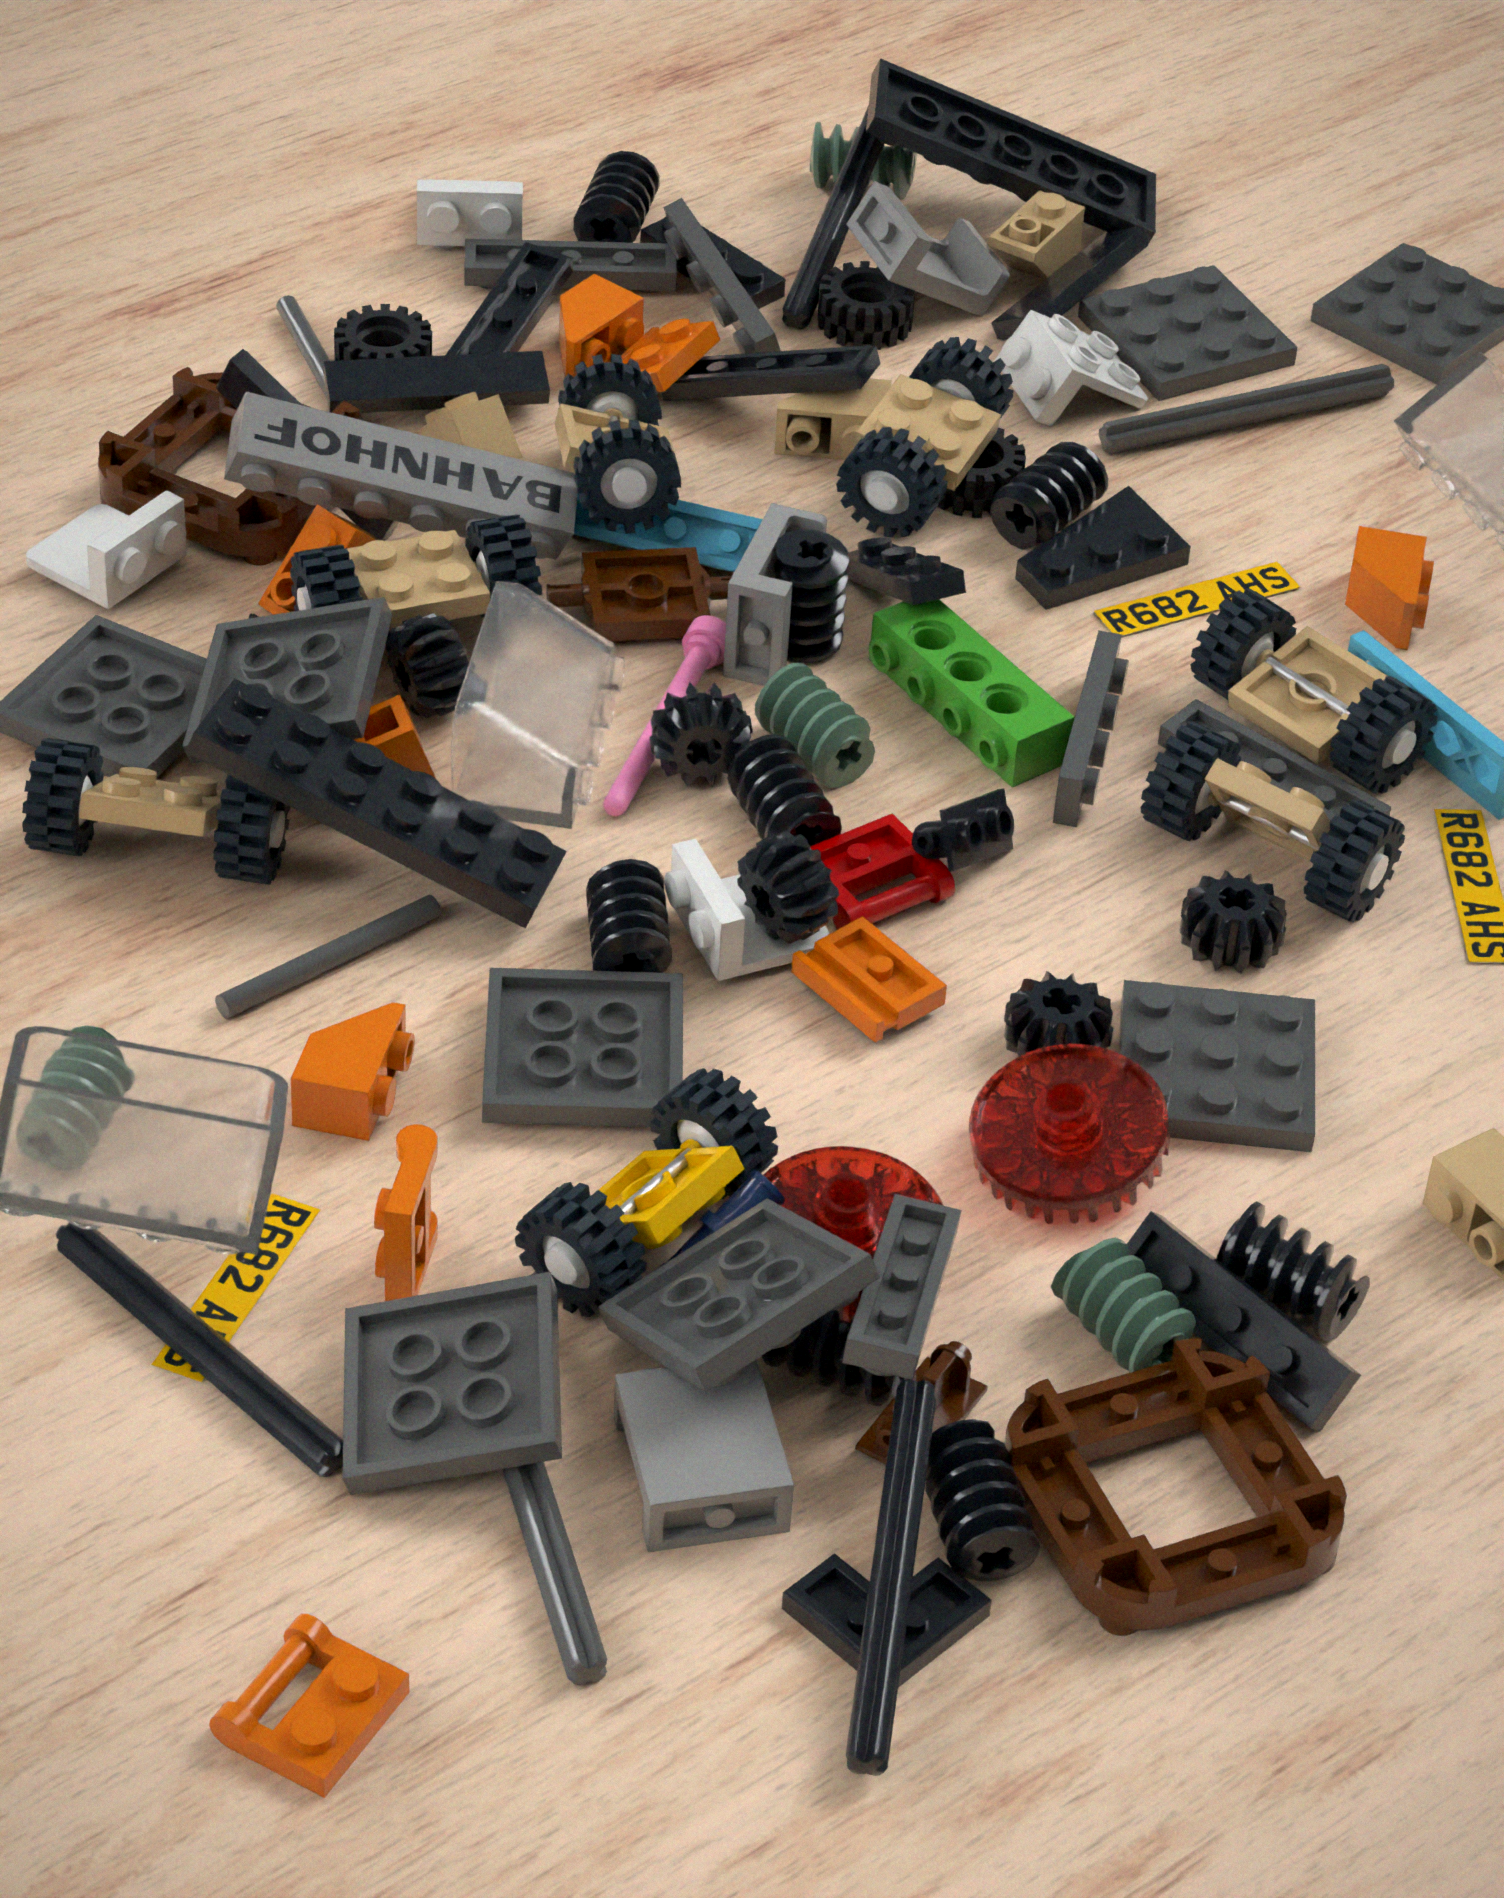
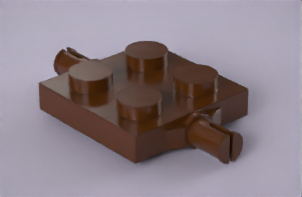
[546,547,732,643]

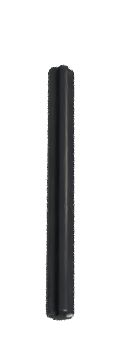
[782,105,885,329]
[55,1217,343,1477]
[846,1379,936,1776]

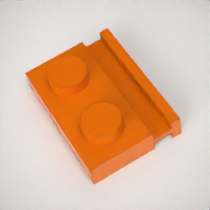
[621,318,720,392]
[791,916,947,1043]

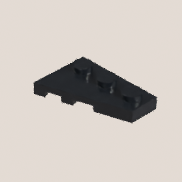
[1015,486,1191,610]

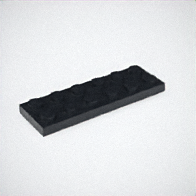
[866,58,1156,246]
[185,678,567,929]

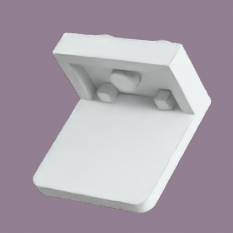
[417,179,523,249]
[994,310,1148,427]
[26,490,187,609]
[664,839,830,981]

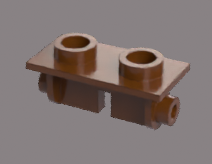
[855,1341,988,1464]

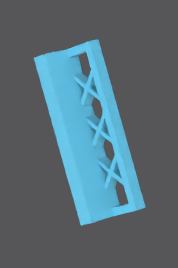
[573,495,763,573]
[1348,630,1504,820]

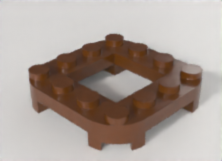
[98,367,360,566]
[1004,1338,1347,1636]

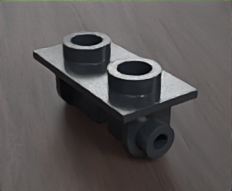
[912,788,1014,872]

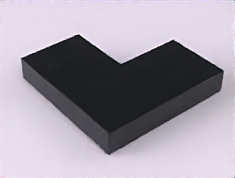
[781,1553,992,1688]

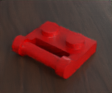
[810,813,956,930]

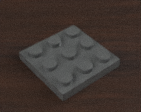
[1310,243,1504,386]
[1078,265,1298,401]
[182,597,392,764]
[0,615,207,777]
[482,968,683,1127]
[1115,980,1315,1152]
[598,1198,880,1392]
[343,1272,562,1495]

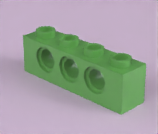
[869,599,1075,788]

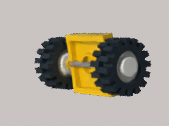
[515,1068,778,1317]

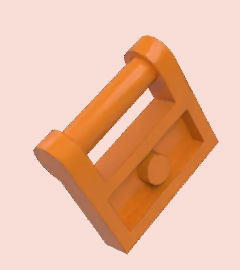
[374,1124,438,1301]
[209,1614,410,1798]

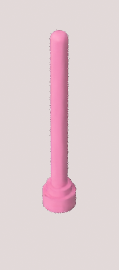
[603,615,726,817]

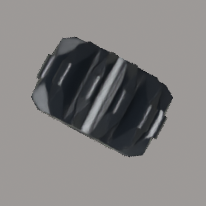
[385,613,474,719]
[649,682,753,787]
[737,831,839,944]
[1179,870,1287,974]
[1004,971,1114,1079]

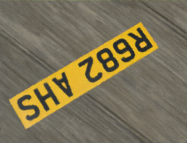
[1093,562,1301,636]
[1434,809,1504,963]
[151,1193,321,1383]

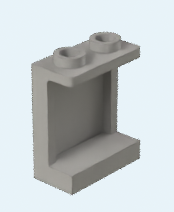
[846,181,1010,317]
[723,503,827,686]
[614,1360,794,1552]

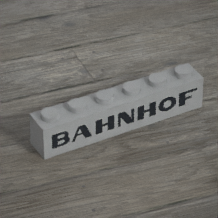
[224,392,578,560]

